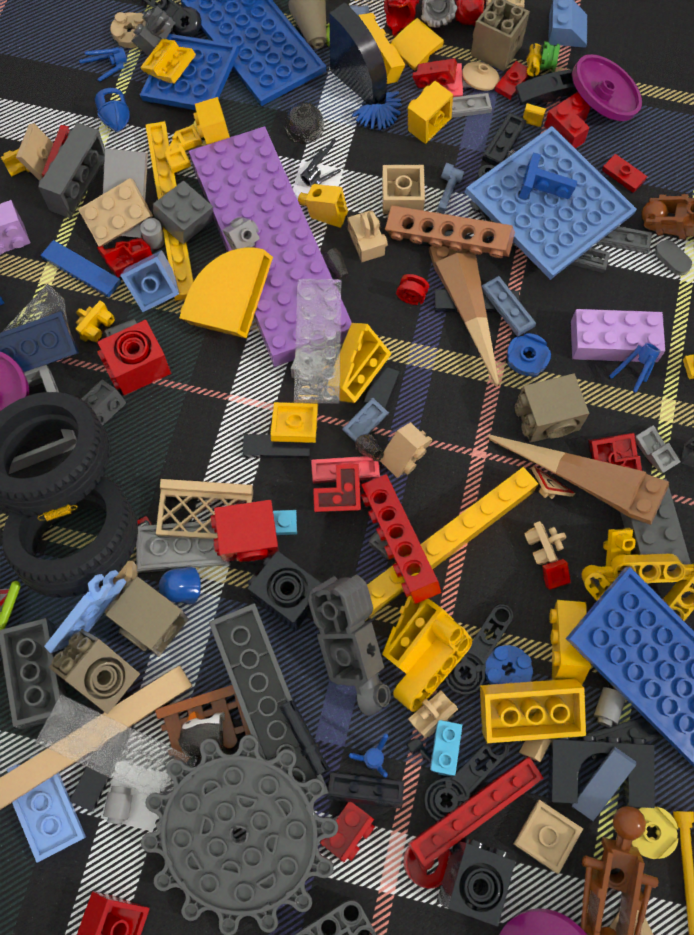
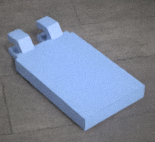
[44,570,126,653]
[7,753,86,862]

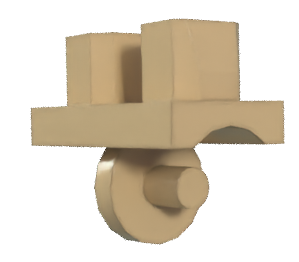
[524,521,566,565]
[408,691,458,738]

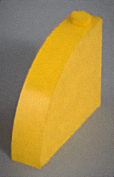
[179,248,273,339]

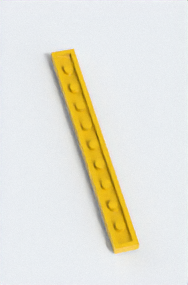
[146,121,194,301]

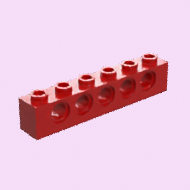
[361,474,442,604]

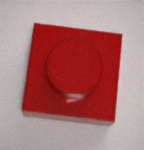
[542,559,571,590]

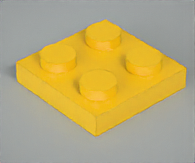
[271,402,318,443]

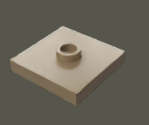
[16,123,53,180]
[513,800,583,874]

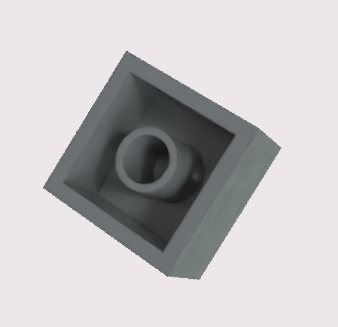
[153,181,213,244]

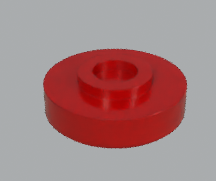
[404,846,451,889]

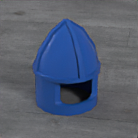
[95,88,129,132]

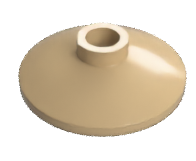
[462,62,500,91]

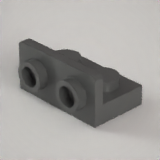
[82,380,126,426]

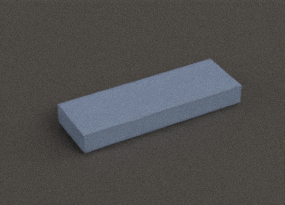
[482,276,536,336]
[572,747,636,821]

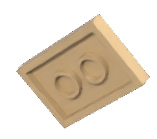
[78,178,153,247]

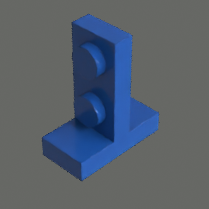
[518,152,577,200]

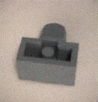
[131,6,175,56]

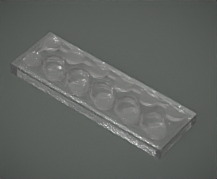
[294,279,341,403]
[35,694,197,795]

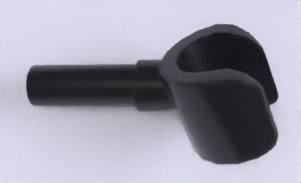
[406,738,432,764]

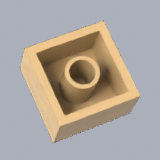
[382,165,425,214]

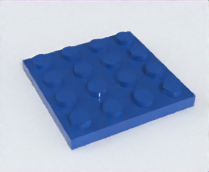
[140,34,240,110]

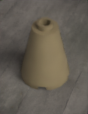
[288,0,327,49]

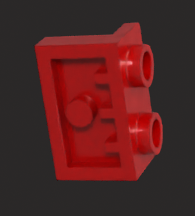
[412,58,457,88]
[320,802,375,862]

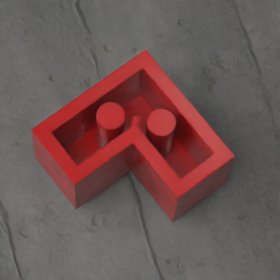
[544,92,591,149]
[314,464,361,512]

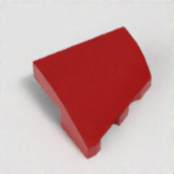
[97,238,153,278]
[588,433,642,471]

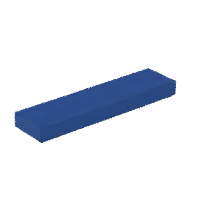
[41,240,121,298]

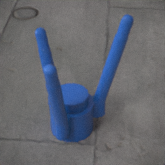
[79,47,127,82]
[609,342,661,393]
[349,734,388,777]

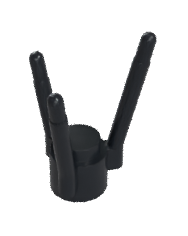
[300,139,341,187]

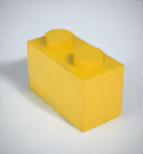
[193,97,230,144]

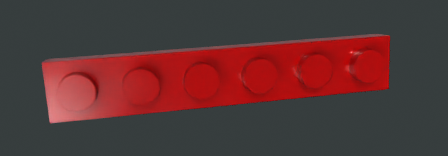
[408,757,544,867]

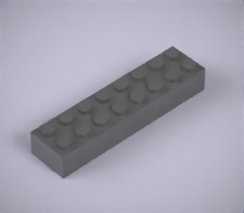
[209,603,328,796]

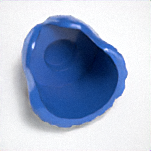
[159,567,201,605]

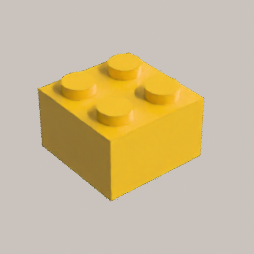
[408,81,453,144]

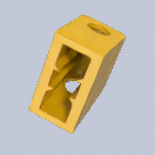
[298,184,348,228]

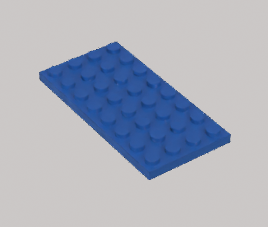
[181,0,326,106]
[566,567,694,767]

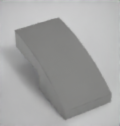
[635,425,681,473]

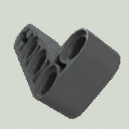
[293,899,376,935]

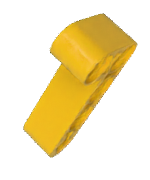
[393,614,472,712]

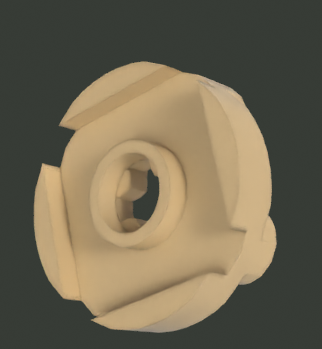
[111,12,144,48]

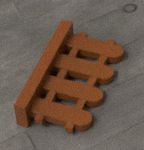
[155,685,251,763]

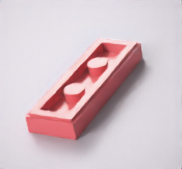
[311,456,380,483]

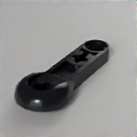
[144,0,202,37]
[445,605,513,694]
[425,742,509,821]

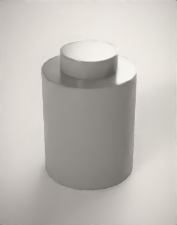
[140,218,165,249]
[594,687,626,728]

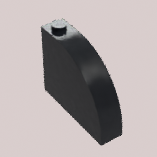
[329,2,387,105]

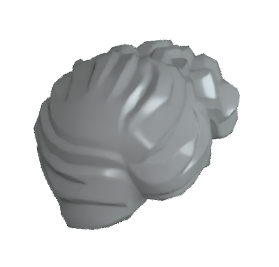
[421,0,457,28]

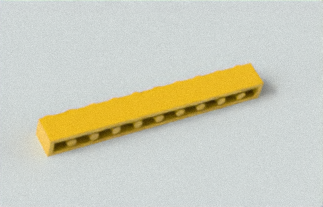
[365,467,538,621]

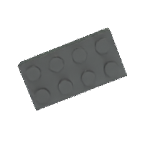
[38,123,105,218]
[620,478,691,572]
[0,618,70,729]

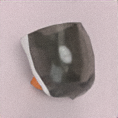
[178,711,225,759]

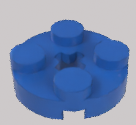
[507,333,551,377]
[485,645,533,685]

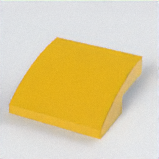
[390,18,444,71]
[140,39,196,84]

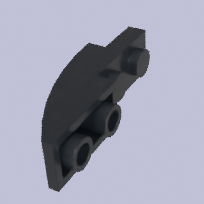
[515,69,578,105]

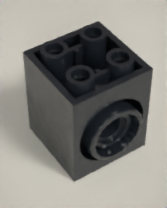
[248,551,322,632]
[437,838,516,927]

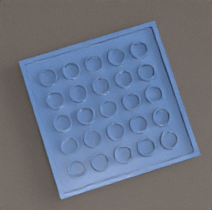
[465,126,637,280]

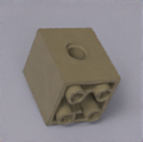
[471,0,530,72]
[515,373,589,443]
[106,577,189,657]
[49,629,140,714]

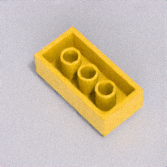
[480,679,586,743]

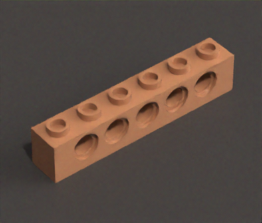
[385,205,515,258]

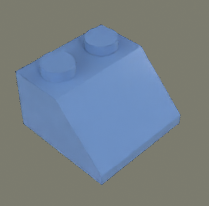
[548,0,587,47]
[120,250,180,312]

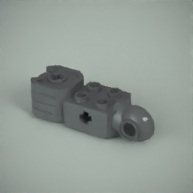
[308,574,391,716]

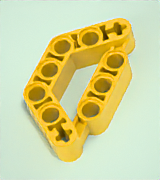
[581,554,694,621]

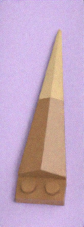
[429,239,499,387]
[488,435,669,525]

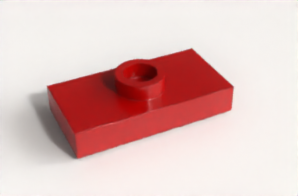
[494,61,530,100]
[602,154,647,193]

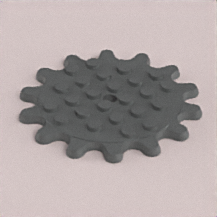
[141,735,338,935]

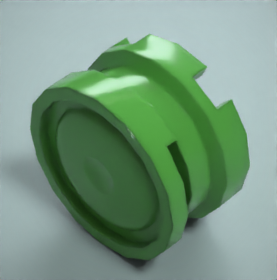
[540,42,560,72]

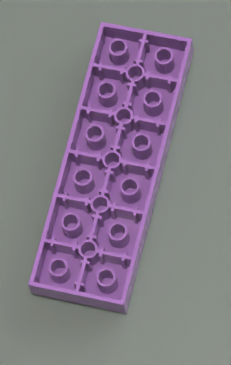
[189,126,352,367]

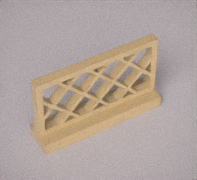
[156,479,253,539]

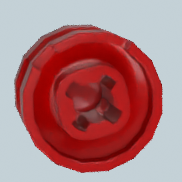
[396,274,429,305]

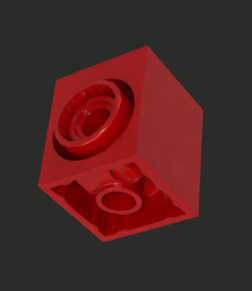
[97,320,171,396]
[211,500,279,562]

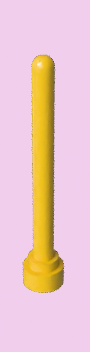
[673,811,694,935]

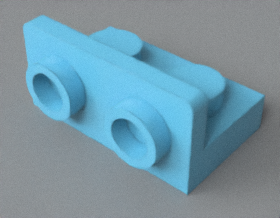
[430,720,462,776]

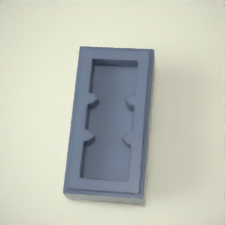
[342,398,389,445]

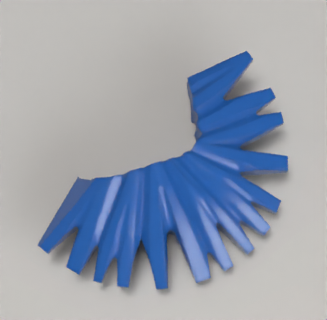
[352,91,402,130]

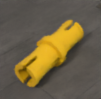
[527,43,542,77]

